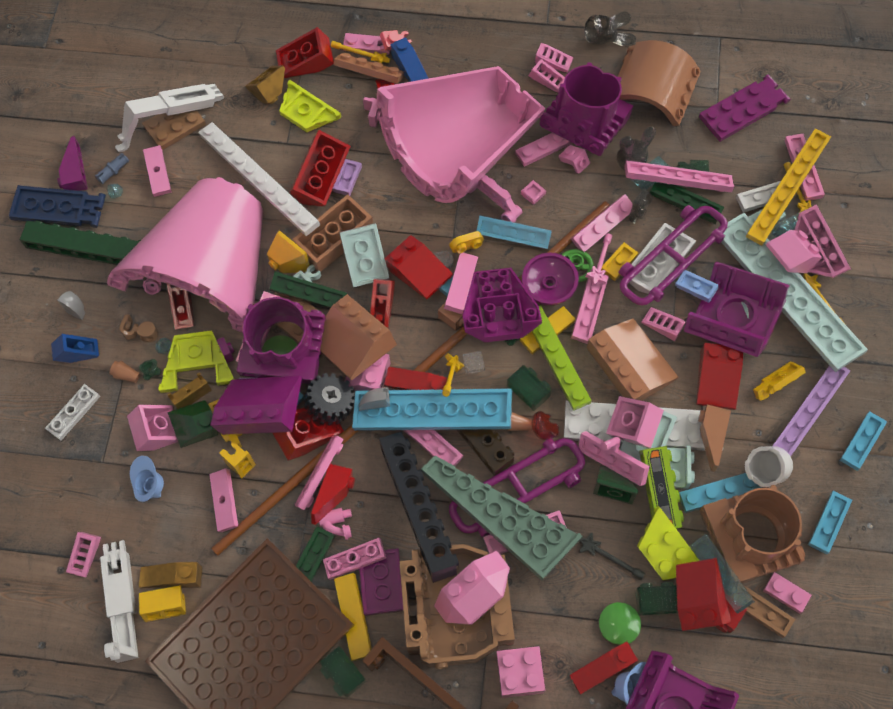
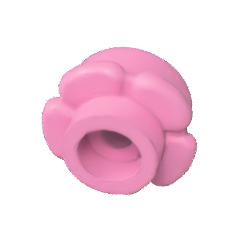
[143,278,161,295]

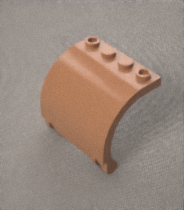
[618,40,701,126]

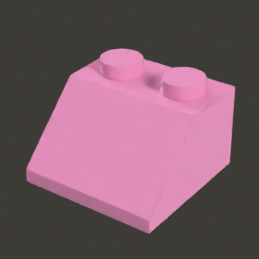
[766,230,823,273]
[345,354,390,391]
[606,396,664,448]
[127,405,178,451]

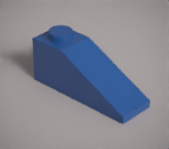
[391,37,429,82]

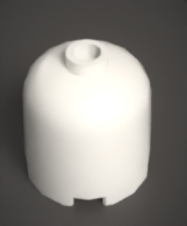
[745,446,793,487]

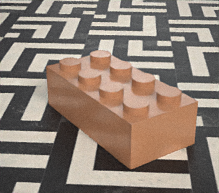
[292,194,373,272]

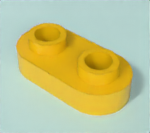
[449,231,484,254]

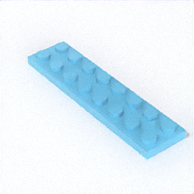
[352,389,512,430]

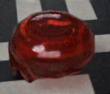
[531,411,560,440]

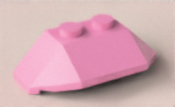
[794,204,851,278]
[434,551,510,625]

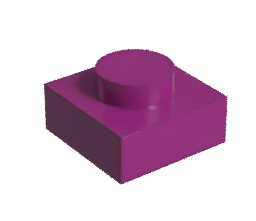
[217,337,234,363]

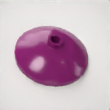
[522,253,579,305]

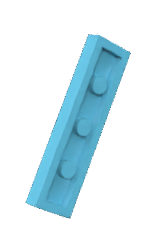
[477,215,552,249]
[679,473,762,513]

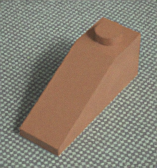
[698,404,731,472]

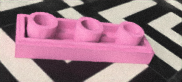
[143,145,172,197]
[209,468,238,532]
[323,538,386,580]

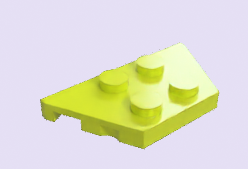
[279,80,342,132]
[637,506,700,580]

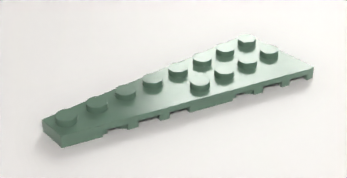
[421,456,582,580]

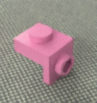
[363,97,382,127]
[559,145,590,174]

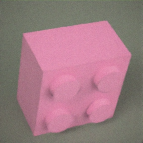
[496,646,545,698]

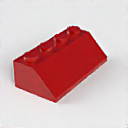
[289,130,351,207]

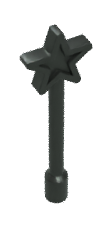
[579,533,645,580]

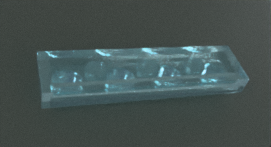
[690,534,755,614]

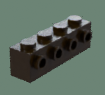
[456,429,514,476]

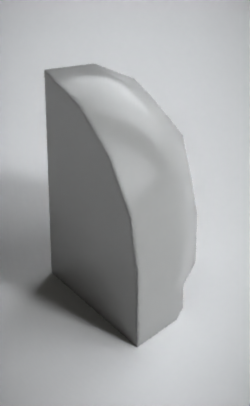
[57,291,85,320]
[359,387,390,411]

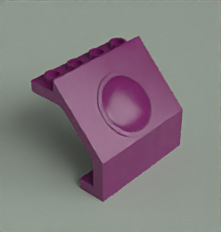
[684,262,790,357]
[626,650,739,709]

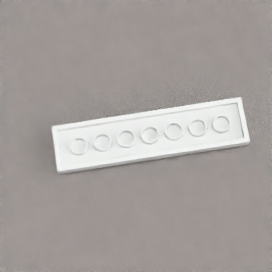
[564,401,723,451]

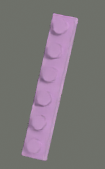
[773,366,850,456]

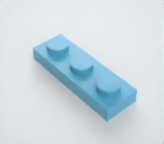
[840,411,887,471]
[808,491,852,554]

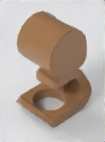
[119,314,158,342]

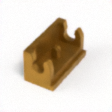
[167,372,212,409]

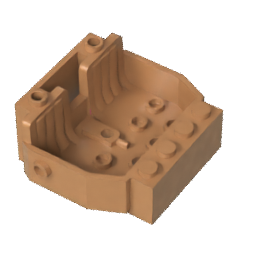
[400,544,515,669]

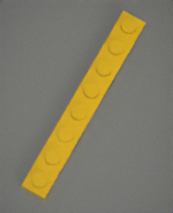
[746,128,831,246]

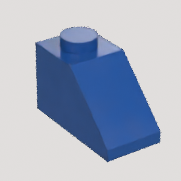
[51,334,99,363]

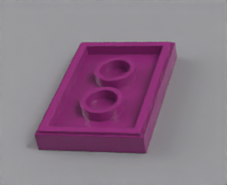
[359,548,404,616]

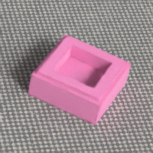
[521,180,546,205]

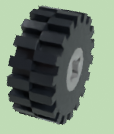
[304,373,355,425]

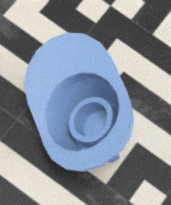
[130,456,164,502]
[612,662,646,705]

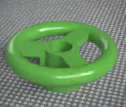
[562,249,594,282]

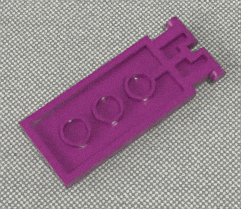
[699,74,791,142]

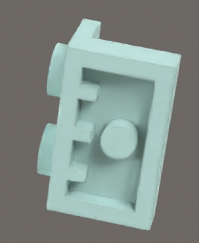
[667,445,695,489]

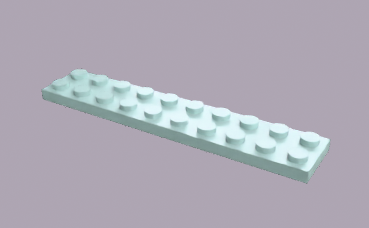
[717,213,868,372]

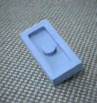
[675,270,718,303]

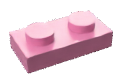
[763,572,812,614]

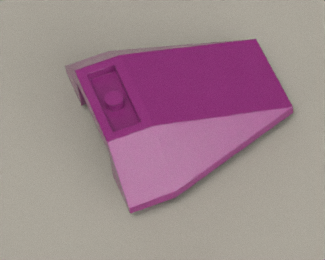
[463,268,542,342]

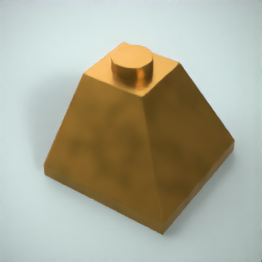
[245,65,285,104]

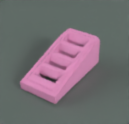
[535,43,573,73]
[528,59,565,93]
[642,307,686,341]
[66,532,101,577]

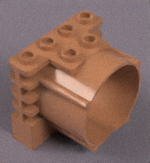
[700,485,805,587]

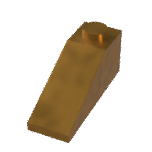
[139,562,202,588]

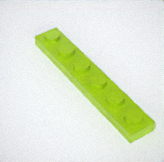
[532,305,592,411]

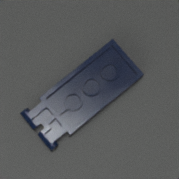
[8,185,106,228]

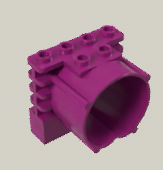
[539,62,633,156]
[236,297,326,384]

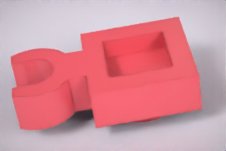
[380,30,412,50]

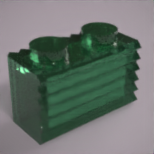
[507,365,551,411]
[635,582,678,616]
[319,646,367,698]

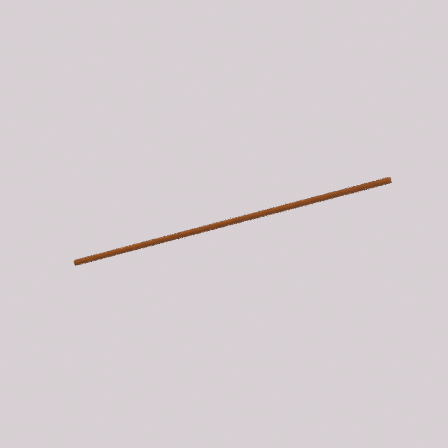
[211,201,610,556]

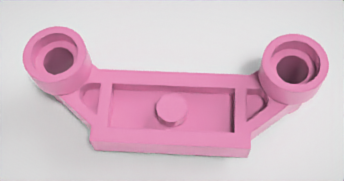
[468,175,523,223]

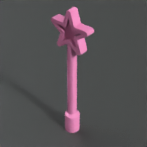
[585,233,612,286]

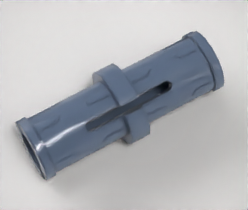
[95,153,129,184]

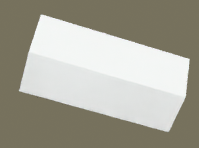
[629,223,696,294]

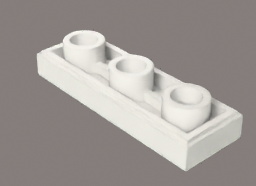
[45,384,100,441]

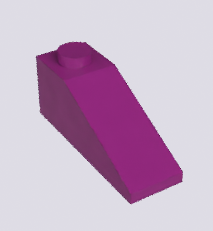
[57,136,88,191]

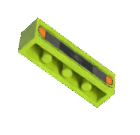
[639,446,684,528]

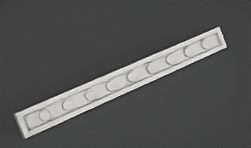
[198,122,320,236]

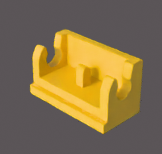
[219,443,256,479]
[139,585,186,622]

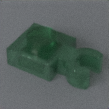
[677,160,709,172]

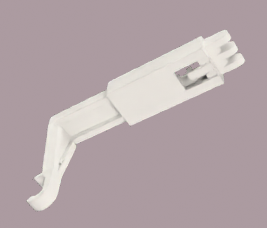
[115,84,224,152]
[100,540,139,663]

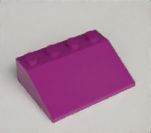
[211,375,302,435]

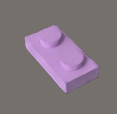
[333,159,362,196]

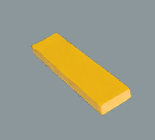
[334,573,372,661]

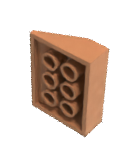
[320,294,397,381]
[587,318,679,401]

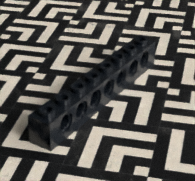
[379,431,459,583]

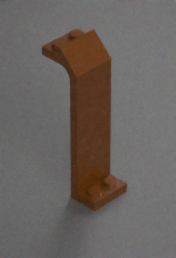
[362,637,519,709]

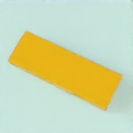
[520,306,576,355]

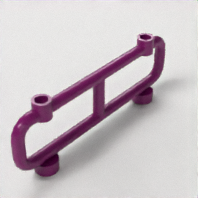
[618,205,728,306]
[449,438,585,538]

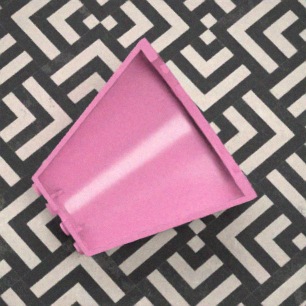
[377,66,545,203]
[107,177,263,332]

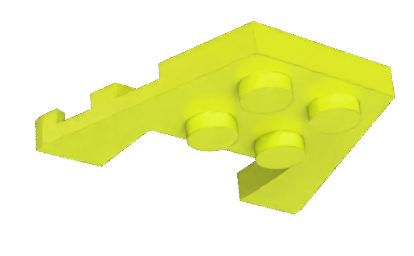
[158,330,235,393]

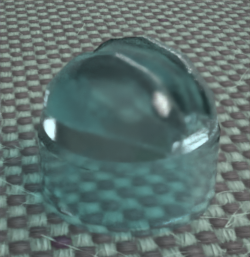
[107,184,123,199]
[155,338,172,354]

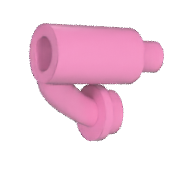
[319,508,352,540]

